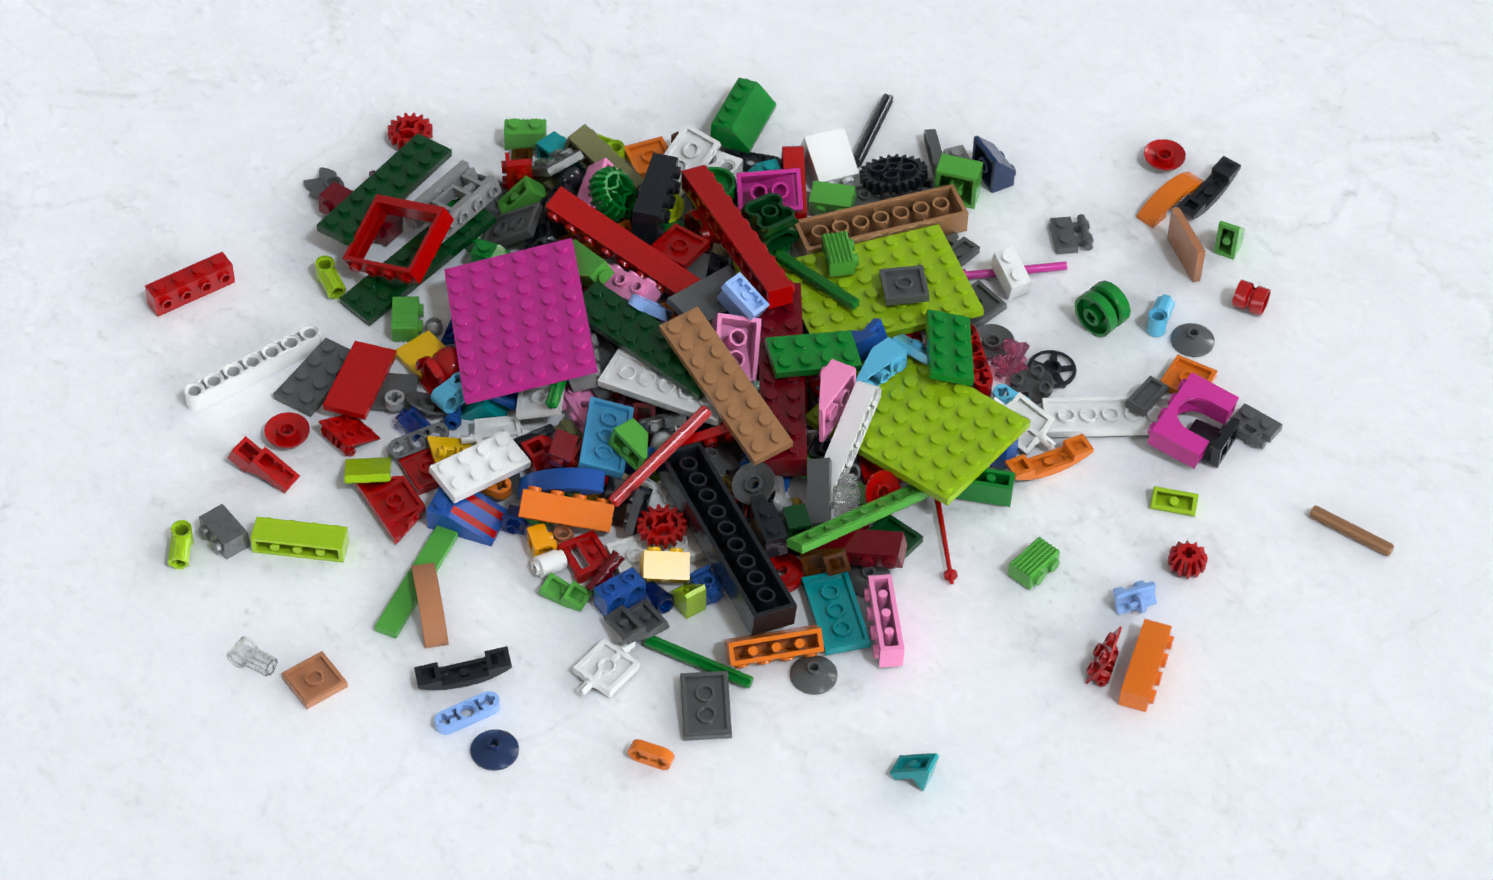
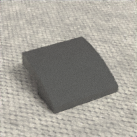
[603,599,670,643]

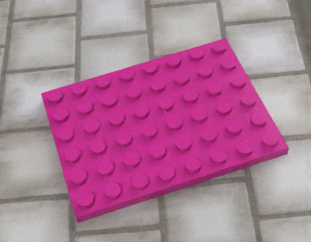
[444,238,598,405]

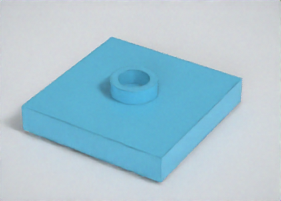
[892,334,928,365]

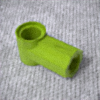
[315,255,346,300]
[168,520,194,569]

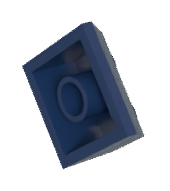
[972,136,1016,193]

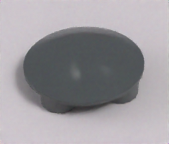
[1010,364,1054,404]

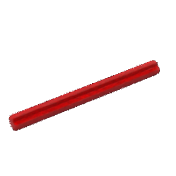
[608,405,711,507]

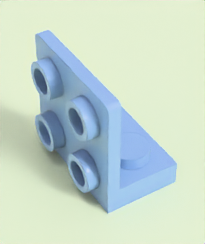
[717,272,770,321]

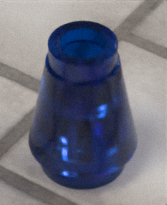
[646,581,674,614]

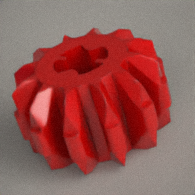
[1167,540,1208,580]

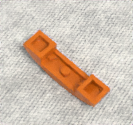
[1136,172,1204,228]
[1004,434,1094,480]

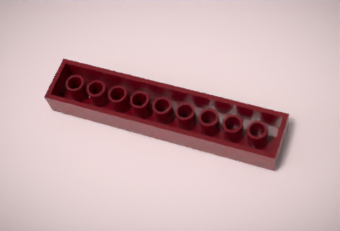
[758,283,807,476]

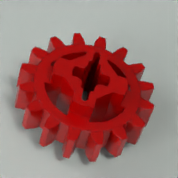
[388,113,433,149]
[637,504,687,549]

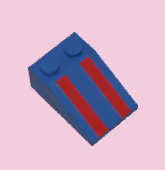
[426,486,509,547]

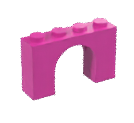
[1147,372,1239,469]

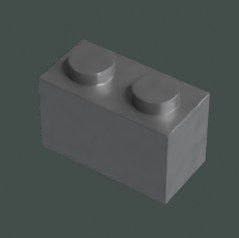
[199,504,250,560]

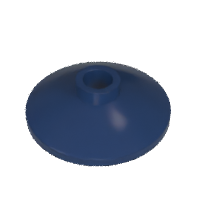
[470,729,519,771]

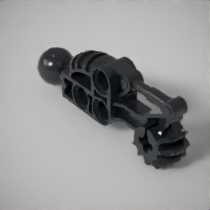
[523,165,583,249]

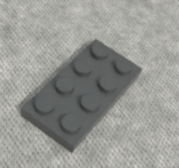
[273,338,350,417]

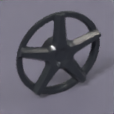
[1027,350,1077,389]

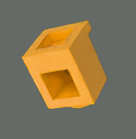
[527,523,557,558]

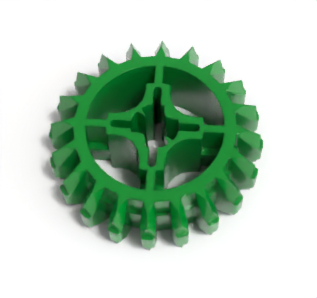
[588,166,639,223]

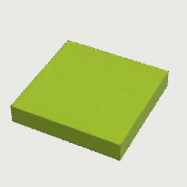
[344,457,392,484]

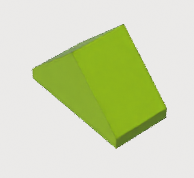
[667,583,706,619]

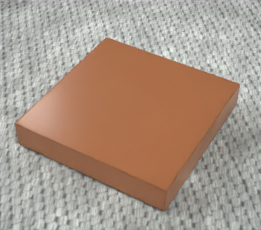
[281,651,348,709]

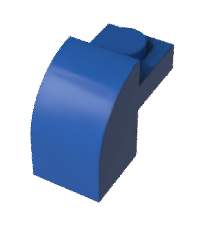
[851,318,887,361]

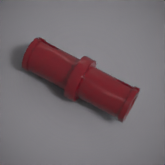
[585,550,625,595]

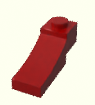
[228,436,300,494]

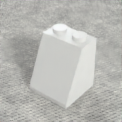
[800,128,859,185]

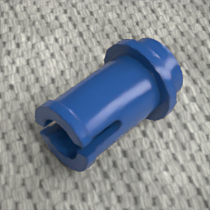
[444,405,463,430]

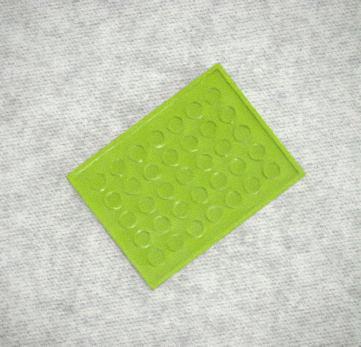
[777,224,984,338]
[806,355,1030,506]

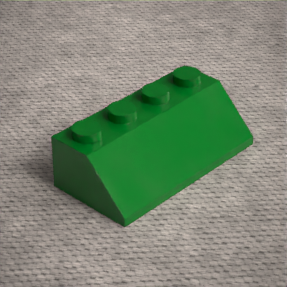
[710,77,776,154]

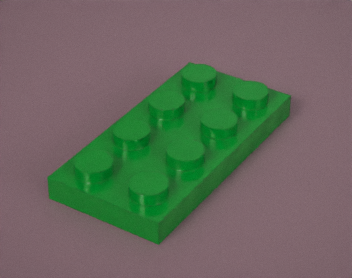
[925,309,974,386]
[764,330,862,378]

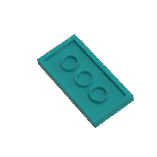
[801,571,871,656]

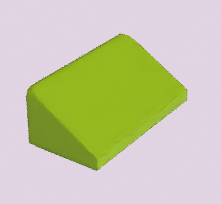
[1150,486,1199,517]

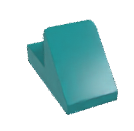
[890,753,939,791]

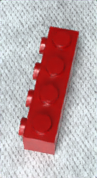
[145,251,235,317]

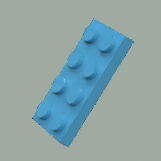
[577,397,634,479]

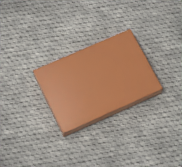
[1167,207,1205,283]

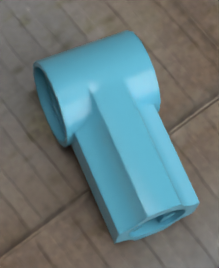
[1146,294,1175,337]

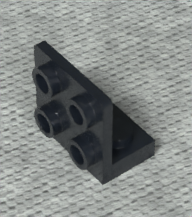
[1189,418,1240,468]
[604,476,653,535]

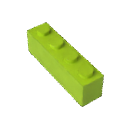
[250,517,349,563]

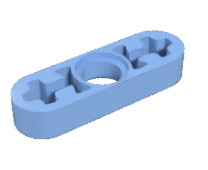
[628,293,674,322]
[435,691,500,735]

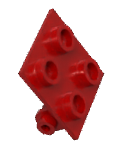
[318,415,380,457]
[1086,626,1122,687]

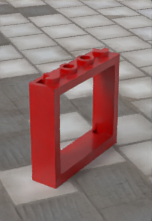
[342,194,454,284]

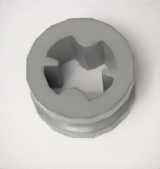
[385,390,405,412]

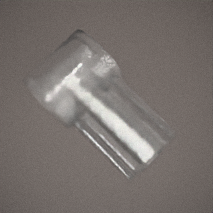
[227,636,278,677]

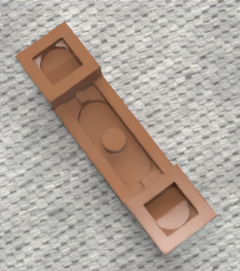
[411,562,449,648]

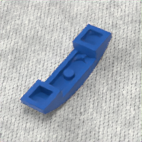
[517,468,606,500]

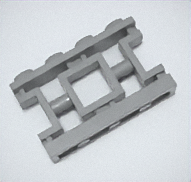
[405,160,502,243]

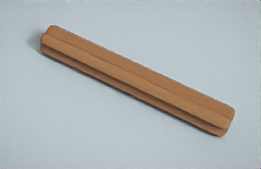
[1309,505,1394,556]

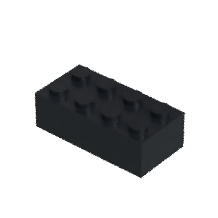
[632,153,681,245]

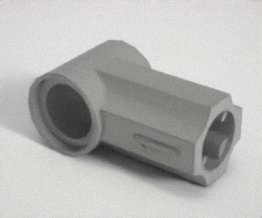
[767,476,792,518]

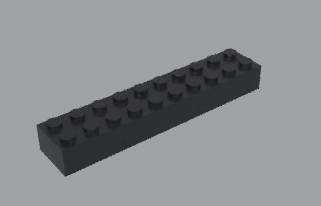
[656,442,797,636]

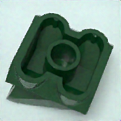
[741,192,799,253]

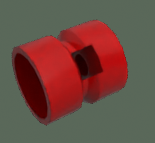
[1232,279,1271,316]

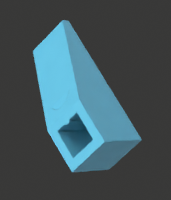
[856,337,907,386]

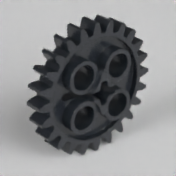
[859,154,928,195]

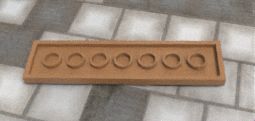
[659,307,793,466]

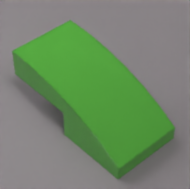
[538,572,593,612]

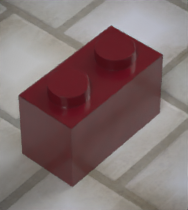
[539,428,579,470]

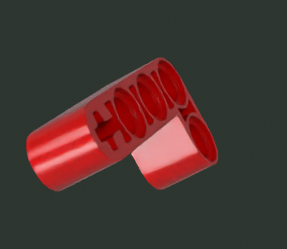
[781,146,807,219]
[970,324,993,397]

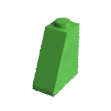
[573,239,615,288]

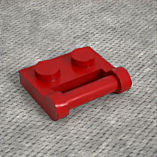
[557,530,610,584]

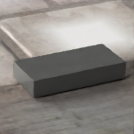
[1125,376,1169,417]

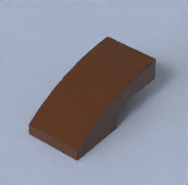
[799,548,851,576]

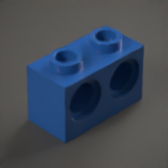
[594,567,646,616]

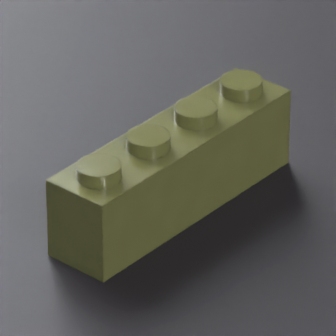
[564,124,644,193]

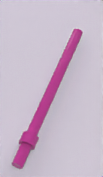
[963,261,1067,280]

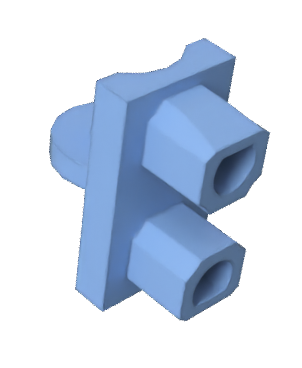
[1113,580,1157,615]

